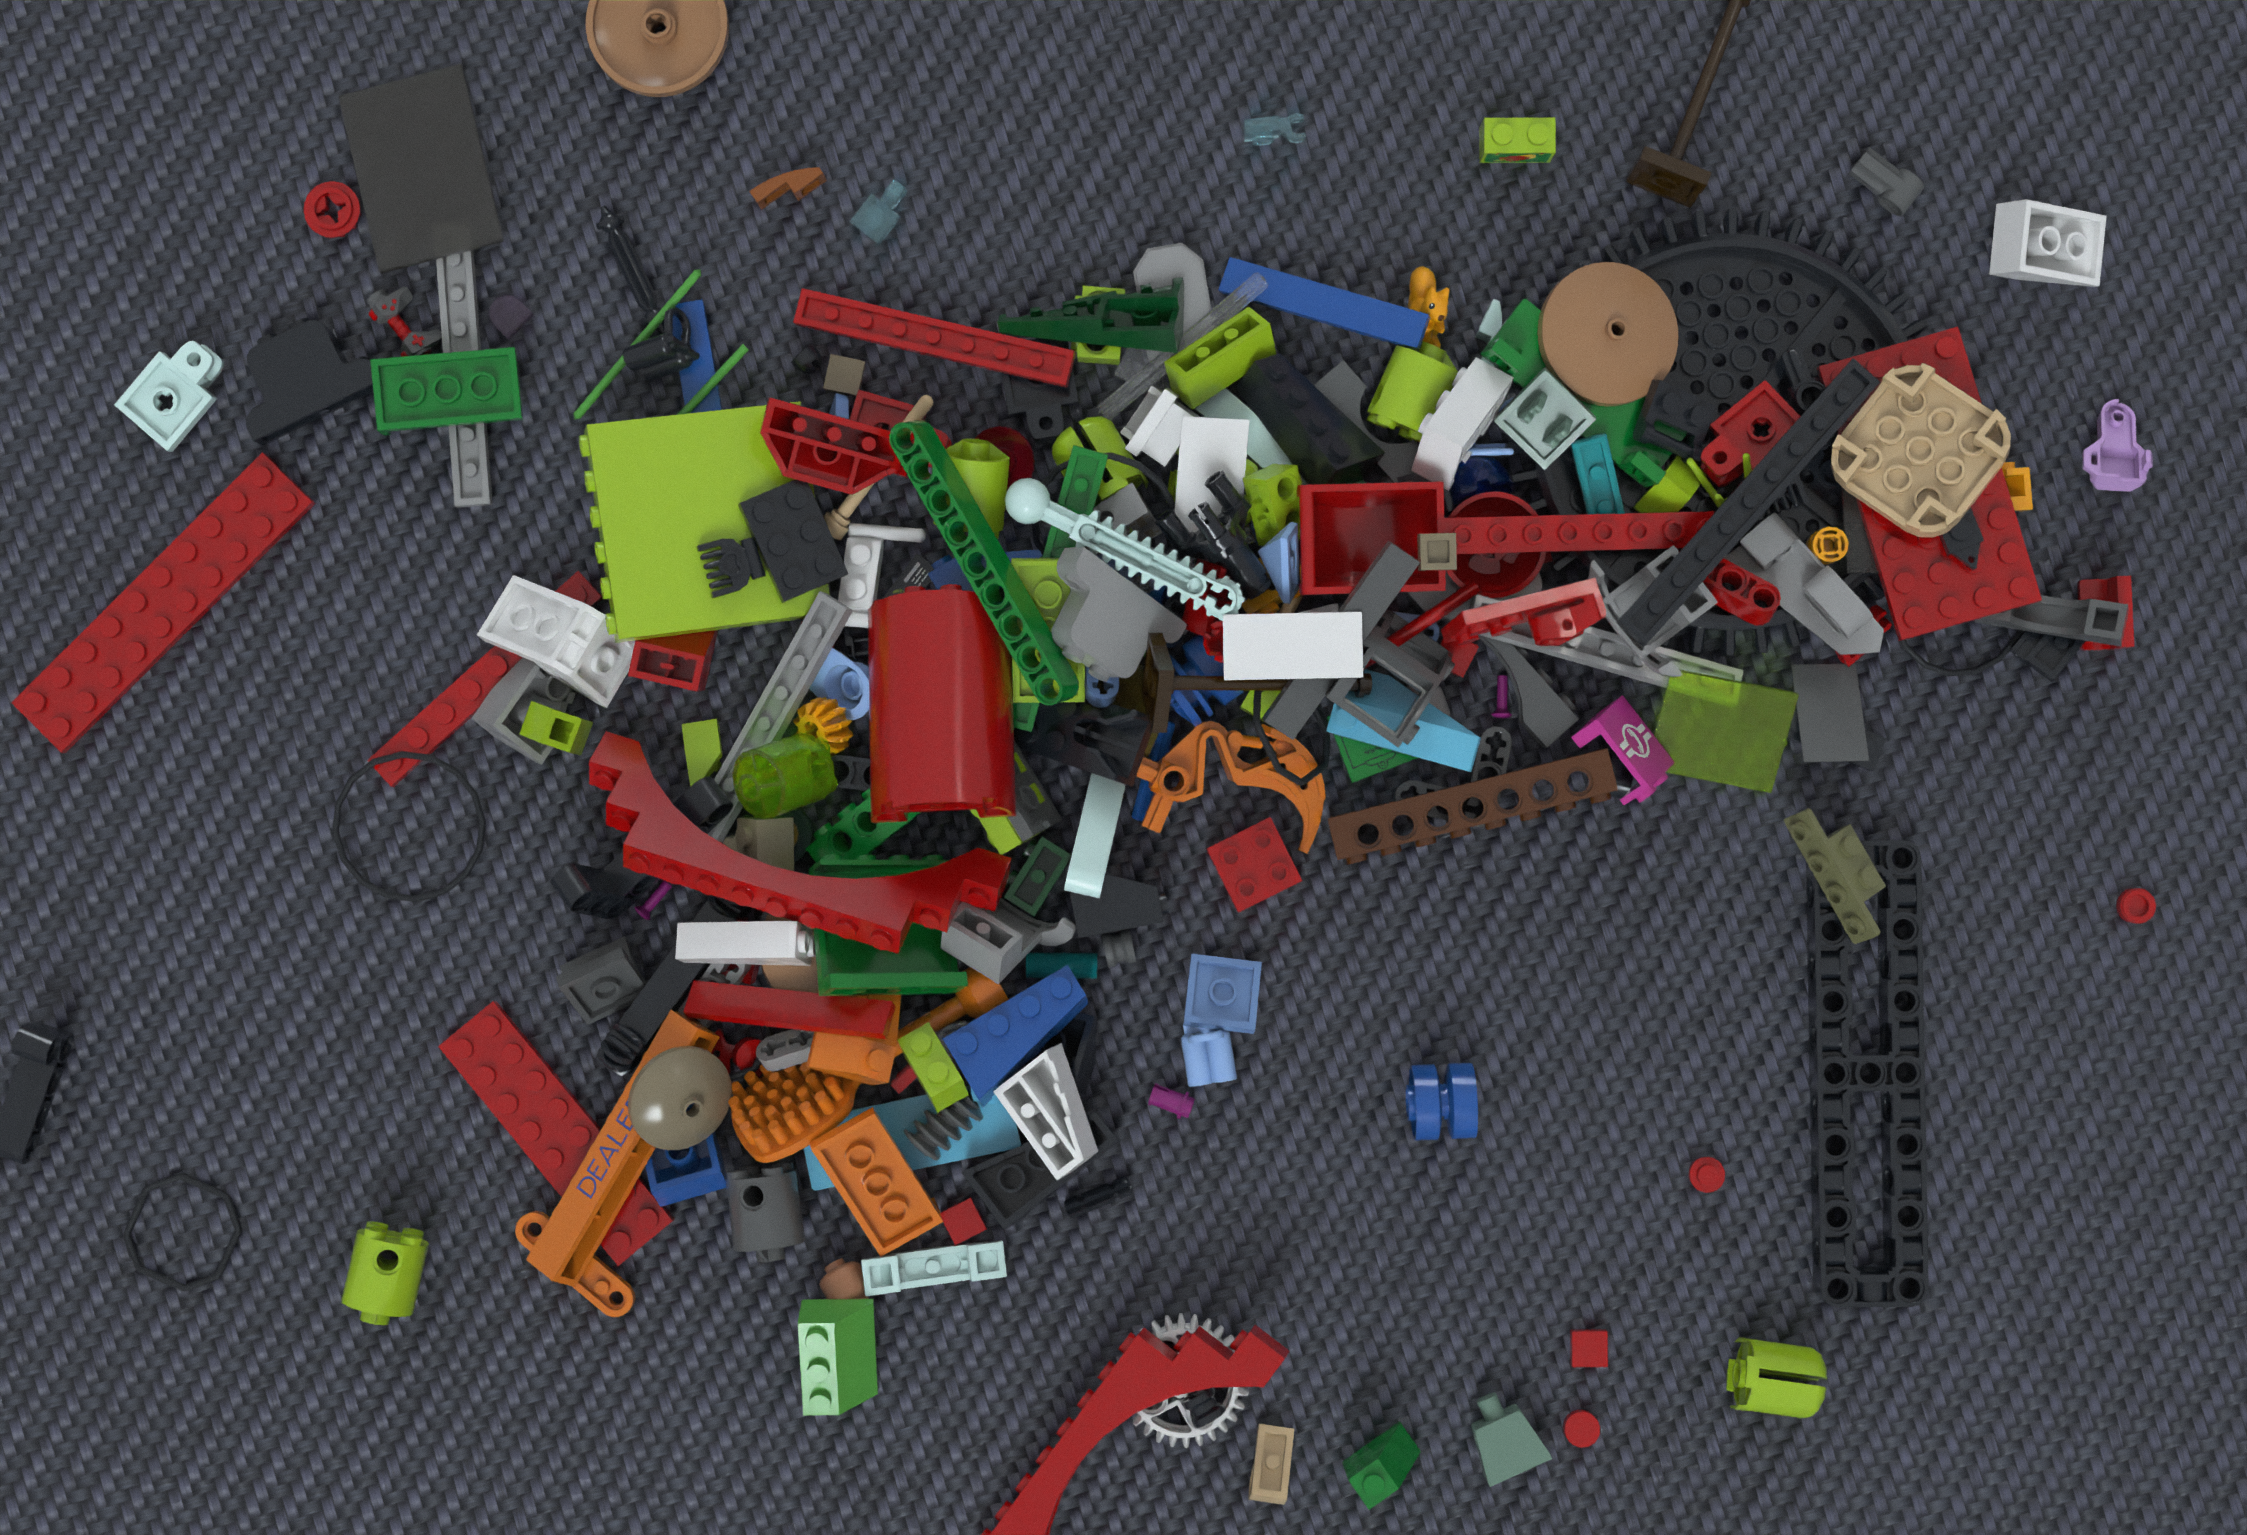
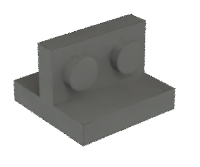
[556,936,647,1025]

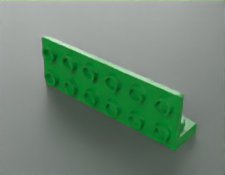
[1480,299,1686,488]

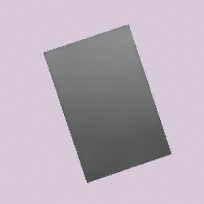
[1791,664,1869,762]

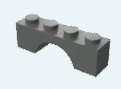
[1314,360,1419,483]
[1975,595,2129,647]

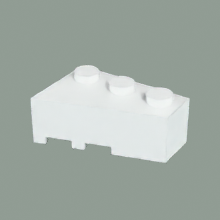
[993,1043,1099,1180]

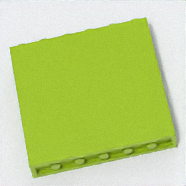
[579,401,830,643]

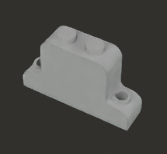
[1051,547,1187,682]

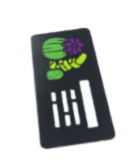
[882,554,934,599]

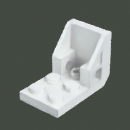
[477,575,635,708]

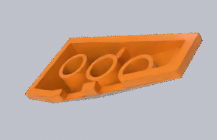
[806,995,901,1086]

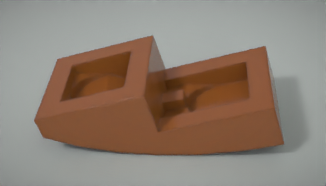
[749,167,827,210]

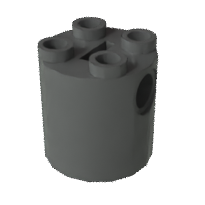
[725,1161,805,1262]

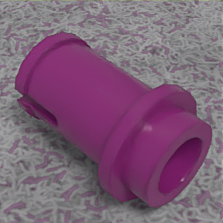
[1148,1083,1195,1119]

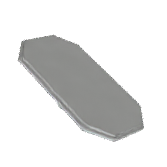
[1133,243,1214,375]

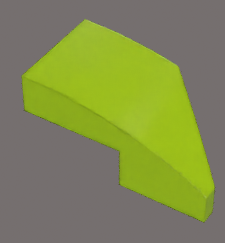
[682,718,723,786]

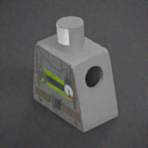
[1085,483,1162,550]

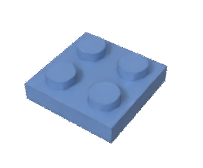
[1183,953,1262,1034]

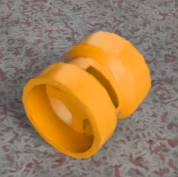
[1806,526,1849,565]

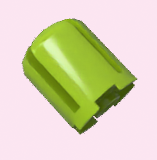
[1052,416,1149,506]
[1726,1337,1827,1418]

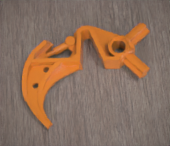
[1136,720,1326,854]

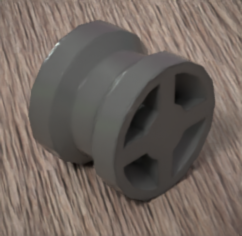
[1102,929,1136,968]

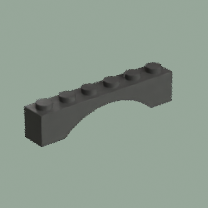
[1402,570,1579,749]

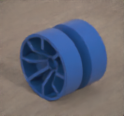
[1405,1063,1478,1141]

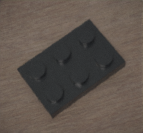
[738,480,849,603]

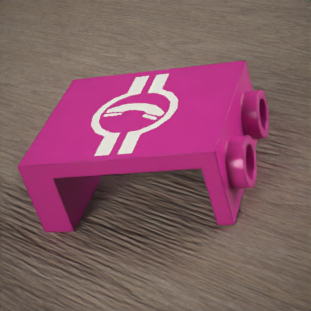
[1571,695,1675,805]

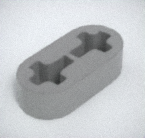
[756,1029,814,1072]

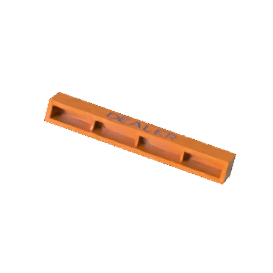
[526,1010,720,1287]

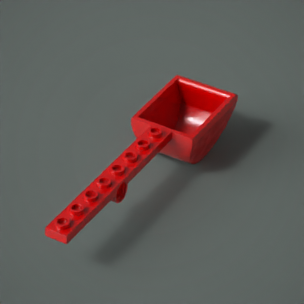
[1297,482,1715,595]

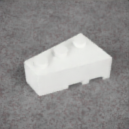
[1411,357,1514,491]

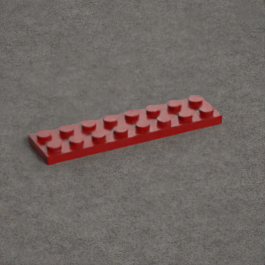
[438,1000,675,1266]

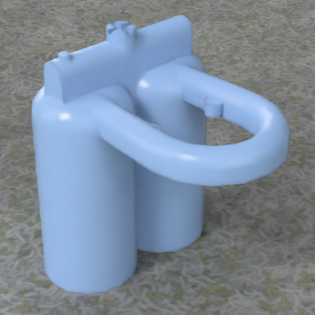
[1181,1025,1237,1087]

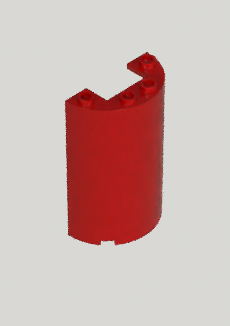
[868,584,1016,823]

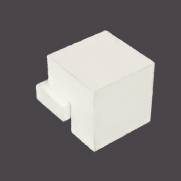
[1120,385,1200,467]

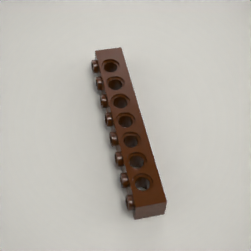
[1327,748,1618,865]

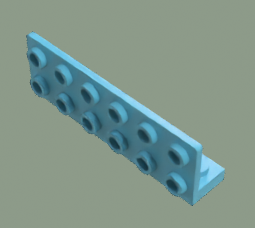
[804,1085,1021,1191]

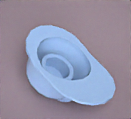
[809,648,869,720]

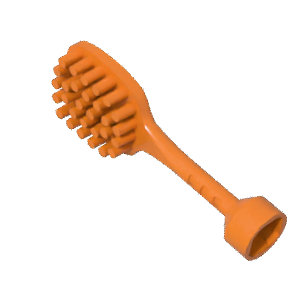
[728,967,1009,1163]

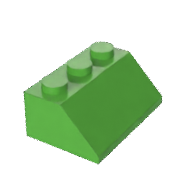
[798,1299,878,1416]

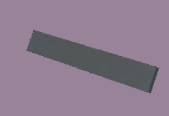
[1262,540,1420,740]

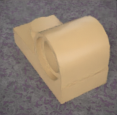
[1248,1424,1294,1505]

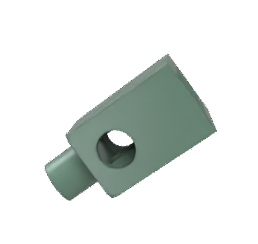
[1471,1392,1552,1487]

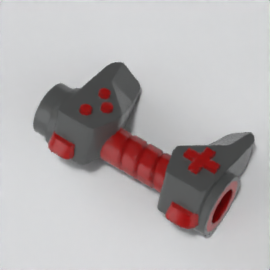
[367,287,442,357]

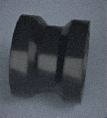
[1181,1387,1226,1428]

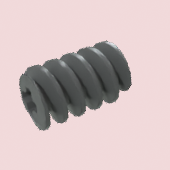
[903,1092,983,1160]

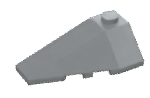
[472,657,576,765]

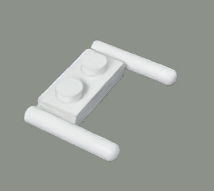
[838,523,926,628]

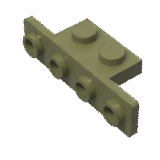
[1784,808,1886,944]

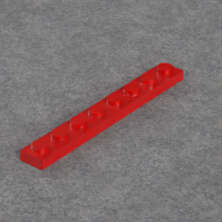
[793,288,1076,388]
[367,571,603,787]

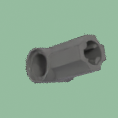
[1848,147,1925,217]

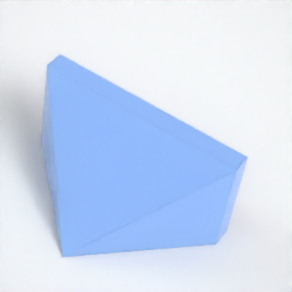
[1257,522,1300,604]

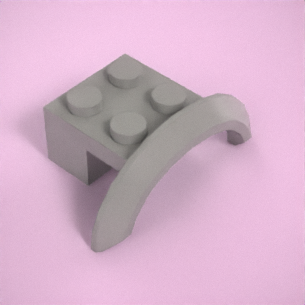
[1589,545,1718,677]
[940,897,1076,984]

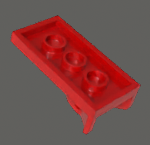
[1441,578,1606,646]

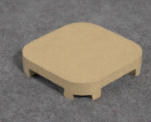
[1831,363,2011,538]

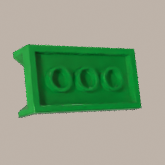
[370,347,523,435]

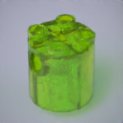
[733,733,837,820]

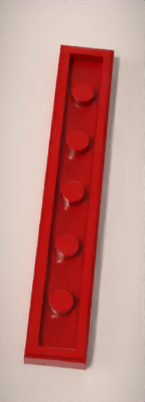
[683,980,896,1039]

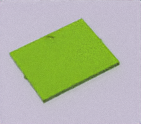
[1654,669,1799,793]

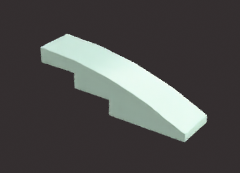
[1194,388,1307,485]

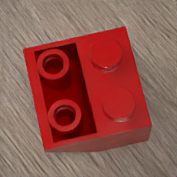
[628,630,718,692]

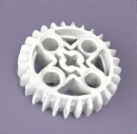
[1133,1313,1249,1448]

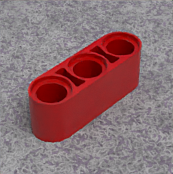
[1703,558,1781,626]

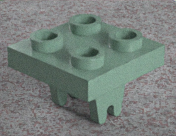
[1493,367,1596,470]

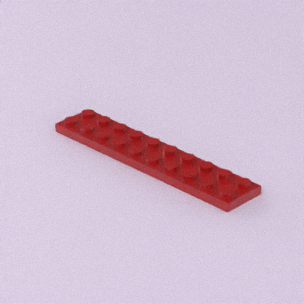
[11,452,316,753]

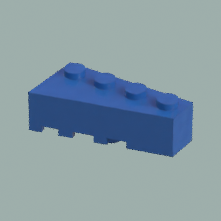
[943,965,1089,1107]

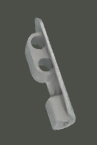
[1724,513,1884,655]

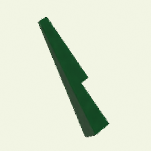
[997,277,1184,353]

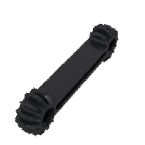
[597,895,752,1076]

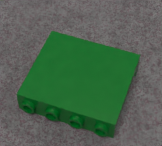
[809,854,968,996]

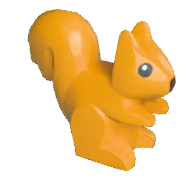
[1408,266,1449,348]

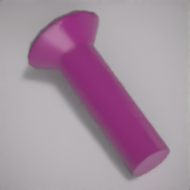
[1491,675,1512,718]
[634,880,672,920]

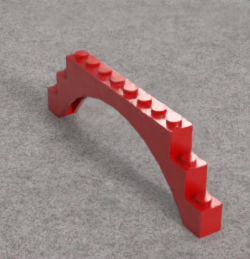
[589,731,1012,954]
[981,1324,1290,1535]

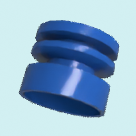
[1169,634,1244,727]

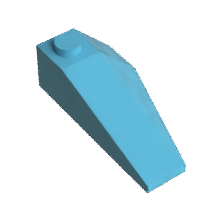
[1326,669,1481,772]

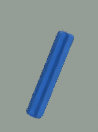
[1132,720,1175,822]

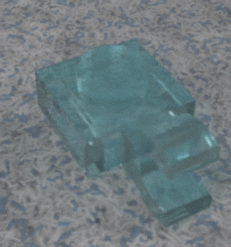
[1243,113,1306,146]
[850,179,908,245]

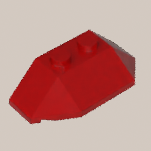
[760,397,900,495]

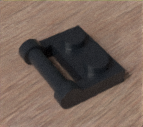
[1633,380,1716,464]

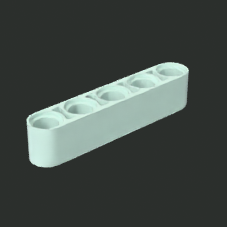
[1064,773,1126,898]

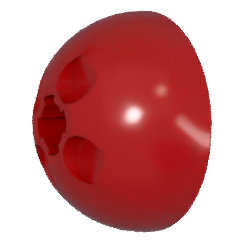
[1446,492,1546,598]

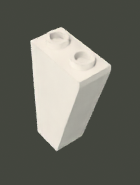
[675,921,816,966]

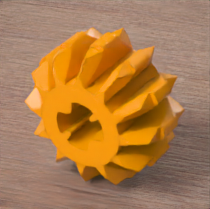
[793,697,854,759]

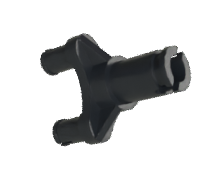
[1154,470,1272,601]

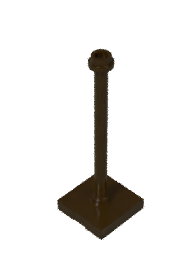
[1625,0,1751,208]
[1141,633,1372,733]

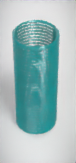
[1026,952,1097,979]

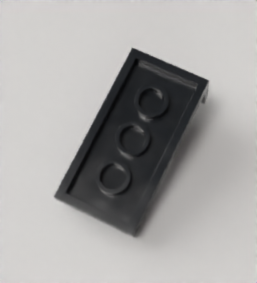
[1014,697,1152,787]

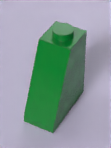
[1342,1421,1421,1510]

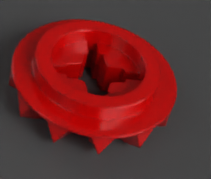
[304,181,362,239]

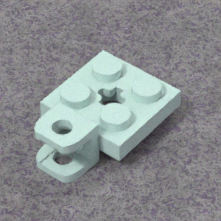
[114,341,224,452]

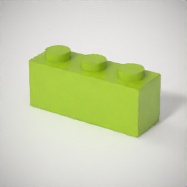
[1164,307,1277,410]

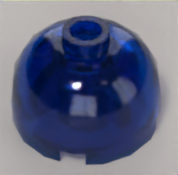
[1448,456,1514,515]

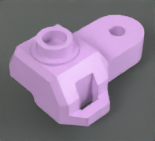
[2082,399,2153,492]

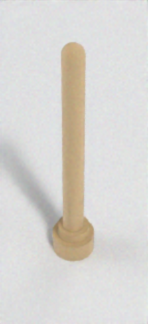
[823,395,933,540]

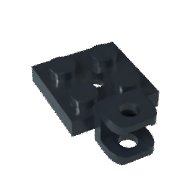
[1002,338,1079,445]

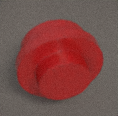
[1689,1157,1725,1193]

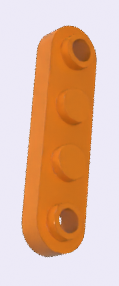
[515,1211,635,1317]

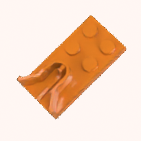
[809,1107,943,1257]

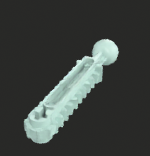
[1005,478,1245,621]

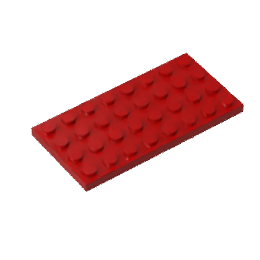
[1817,327,2042,641]

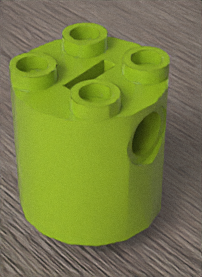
[1366,341,1458,443]
[933,439,1010,539]
[341,1221,429,1325]

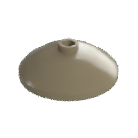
[628,1046,732,1150]

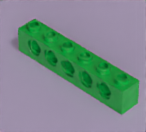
[806,788,922,863]

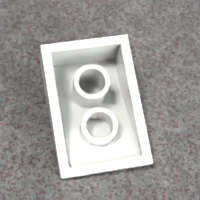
[1989,199,2106,287]

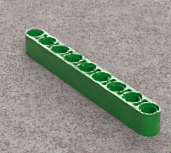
[889,420,1079,705]

